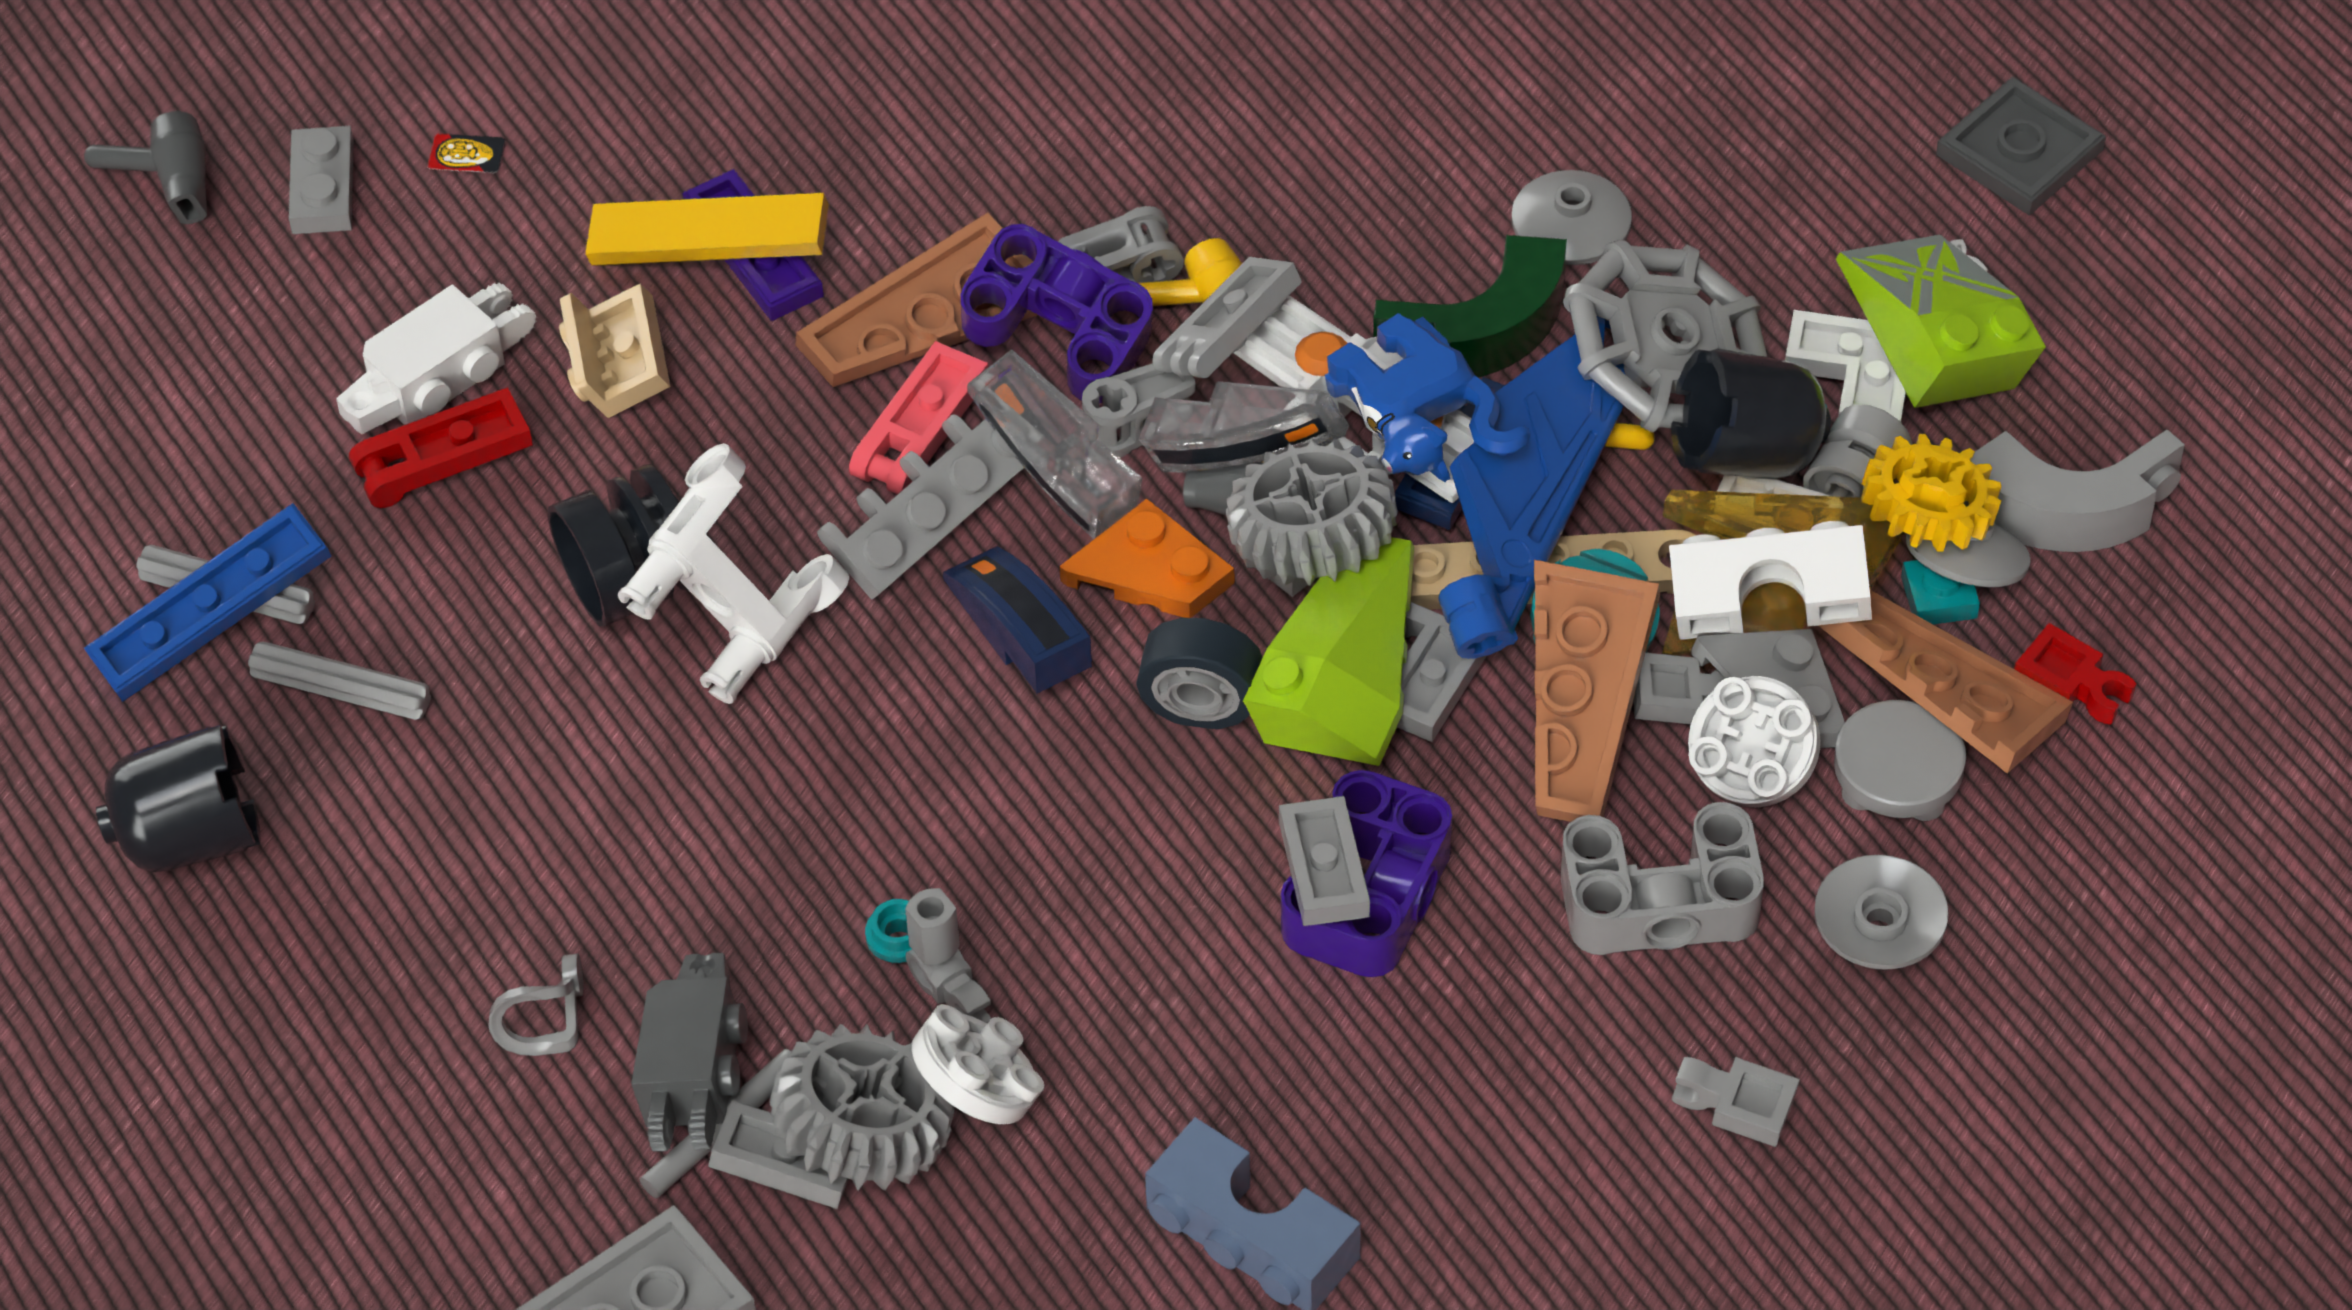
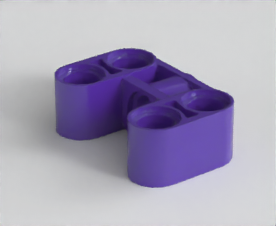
[960,224,1153,403]
[1281,770,1452,978]

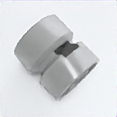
[1803,404,1912,523]

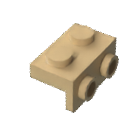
[559,283,670,418]

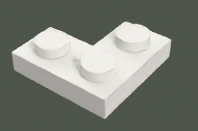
[1785,310,1906,422]

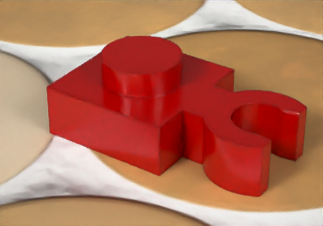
[2014,623,2136,725]

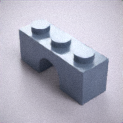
[1145,1117,1361,1310]

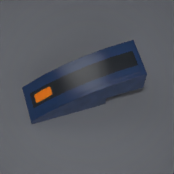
[943,546,1092,694]

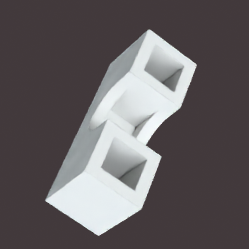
[1669,521,1872,640]

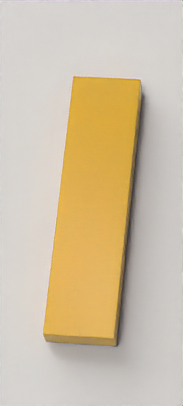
[585,193,829,265]

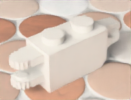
[336,282,537,434]

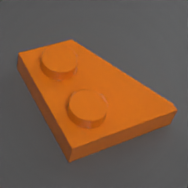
[1060,498,1235,618]

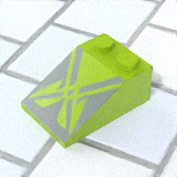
[1836,235,2046,408]

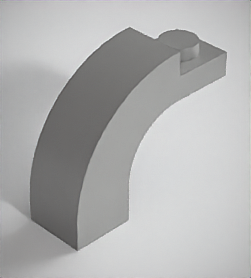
[1963,429,2185,552]

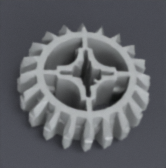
[1226,438,1398,586]
[770,1024,954,1191]

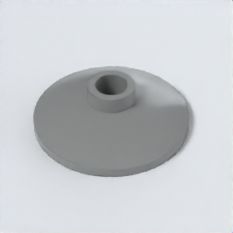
[1512,170,1632,265]
[1905,522,2031,587]
[1814,855,1948,969]

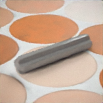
[136,544,315,625]
[248,641,431,720]

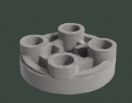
[1834,700,1966,821]

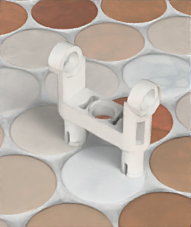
[618,443,849,704]

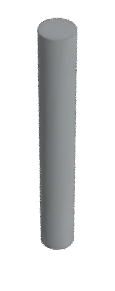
[639,1049,791,1199]

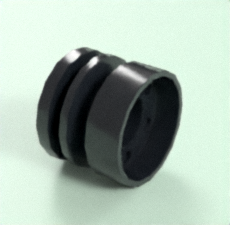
[547,464,688,627]

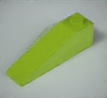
[1243,537,1414,766]

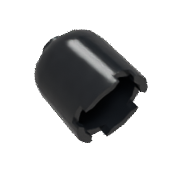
[1671,348,1831,479]
[96,725,261,872]

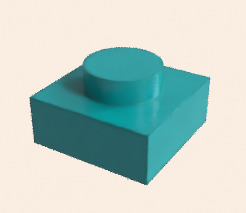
[1901,560,1980,625]

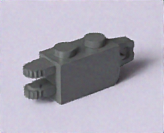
[631,953,748,1151]

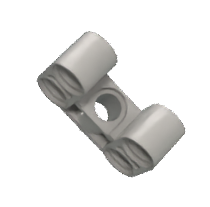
[1560,802,1764,955]

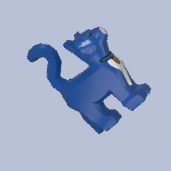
[1325,313,1531,482]

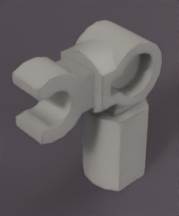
[905,888,991,1023]

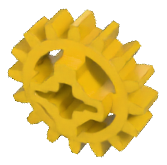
[1861,434,2002,552]

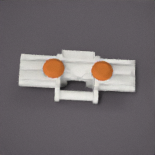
[1234,295,1474,503]

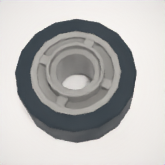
[1136,618,1263,729]

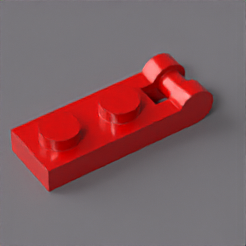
[349,387,533,508]

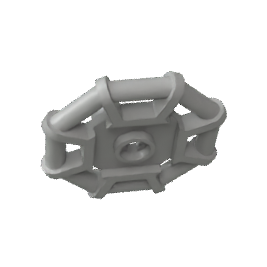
[1563,240,1767,432]

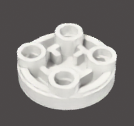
[1688,676,1821,808]
[912,1004,1044,1124]

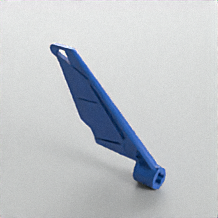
[1438,316,1626,659]

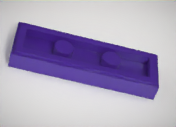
[682,169,824,322]

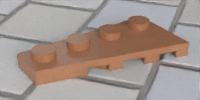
[1534,560,1660,822]

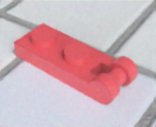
[849,341,989,495]

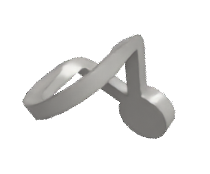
[489,953,584,1056]

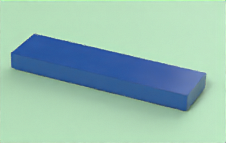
[84,503,332,702]

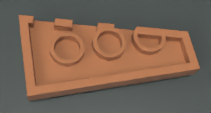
[796,212,1037,387]
[1818,590,2073,774]

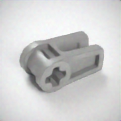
[1058,206,1184,283]
[1082,363,1195,459]

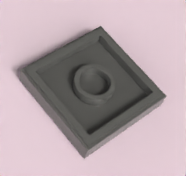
[1936,76,2106,216]

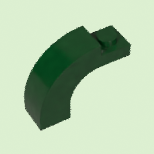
[1373,235,1567,378]

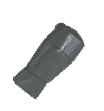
[84,111,207,224]

